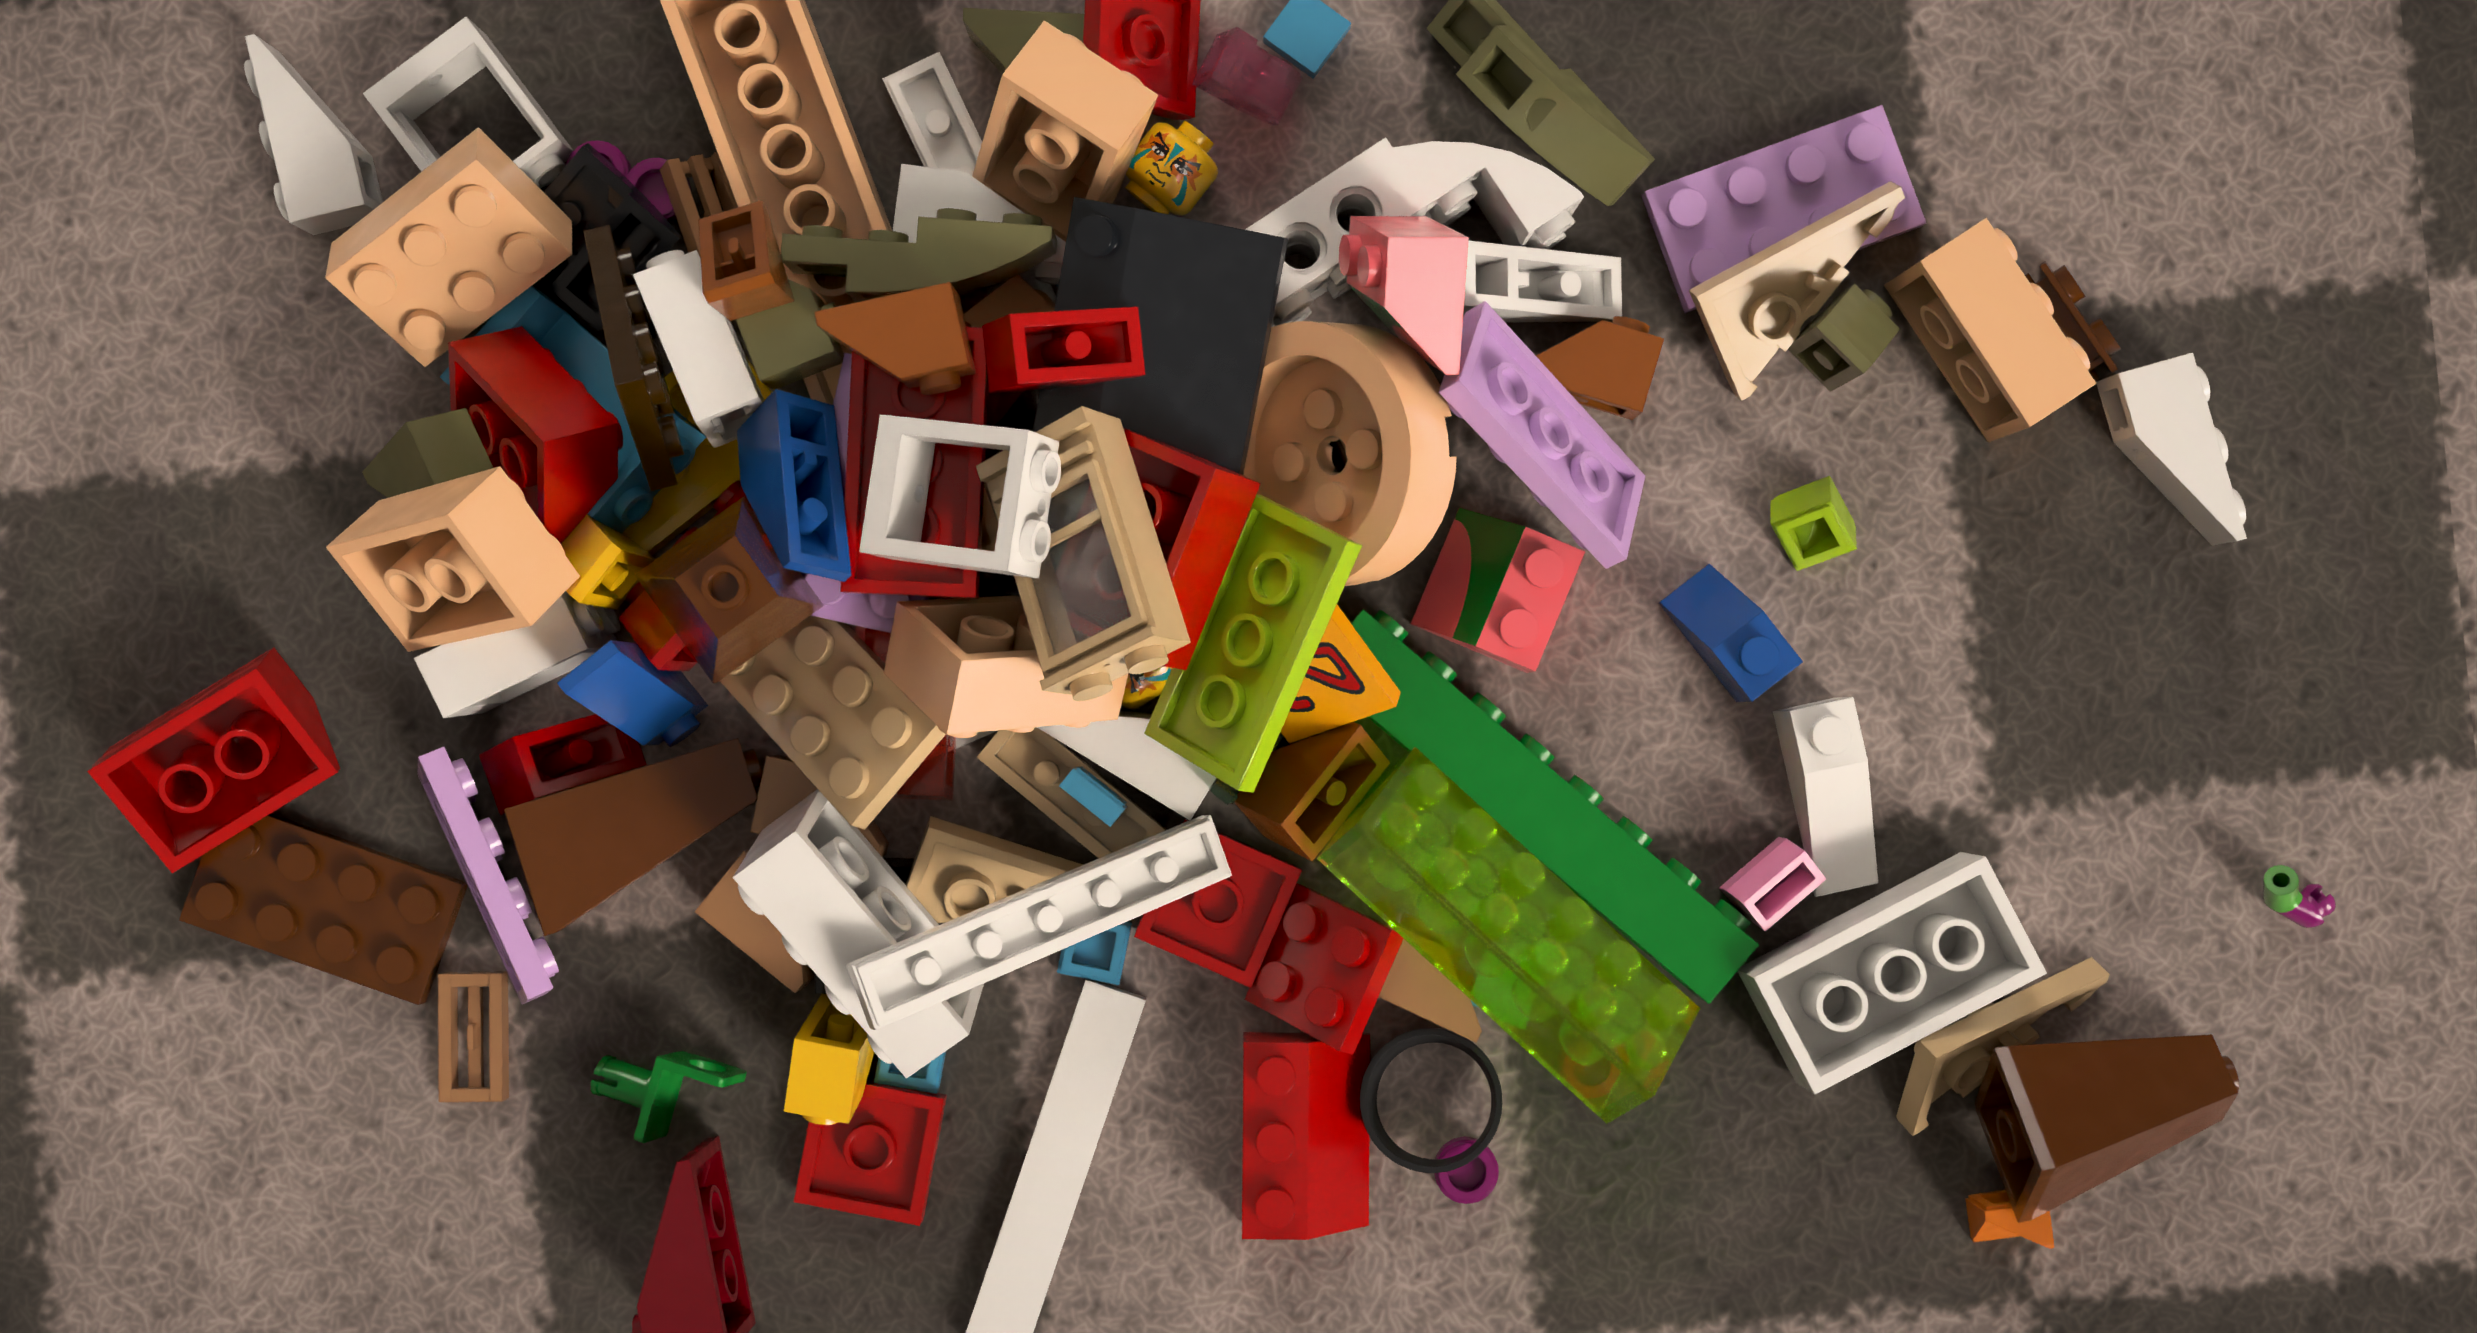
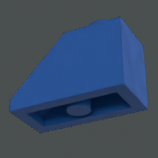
[1659,564,1803,702]

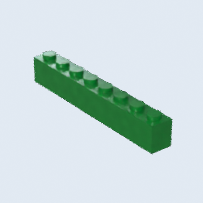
[1351,609,1759,1004]

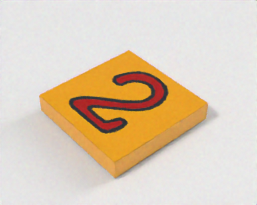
[1281,604,1401,744]

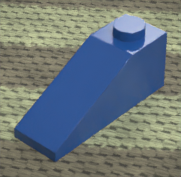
[737,389,851,582]
[557,640,708,747]

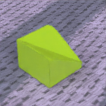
[1770,475,1857,571]

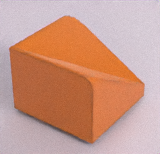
[1965,1190,2054,1249]

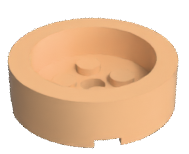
[1243,321,1457,586]

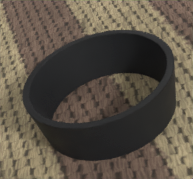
[1360,1028,1503,1173]

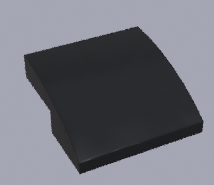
[544,143,681,331]

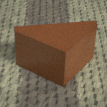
[698,200,795,321]

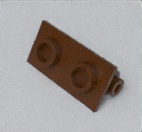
[2025,261,2121,382]

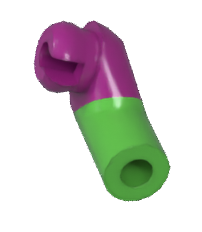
[2263,865,2336,928]

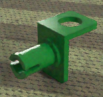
[591,1051,747,1143]

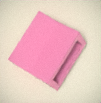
[1719,837,1826,931]

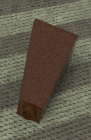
[635,497,824,683]
[504,738,762,936]
[1975,1034,2239,1223]

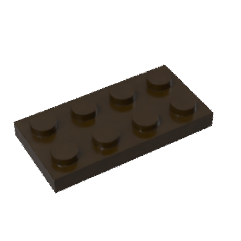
[584,225,684,491]

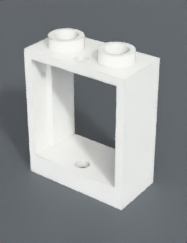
[363,17,573,188]
[633,250,764,448]
[859,414,1061,579]
[414,591,620,718]

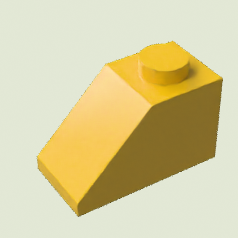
[561,514,656,610]
[784,994,874,1125]

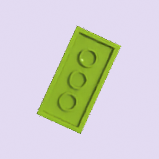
[1144,494,1362,793]

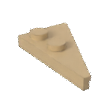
[1689,181,1905,401]
[905,816,1083,923]
[1896,957,2110,1136]

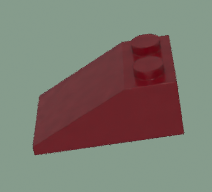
[632,1136,756,1333]

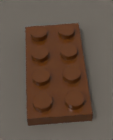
[179,813,468,1005]

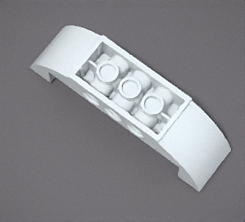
[1245,137,1584,327]

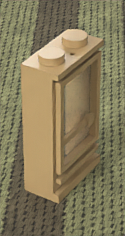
[976,406,1191,701]

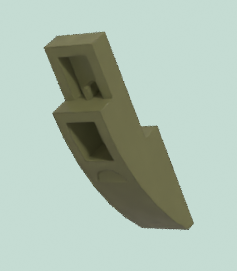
[1426,0,1655,206]
[781,208,1057,303]

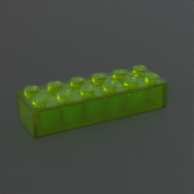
[1317,747,1700,1124]

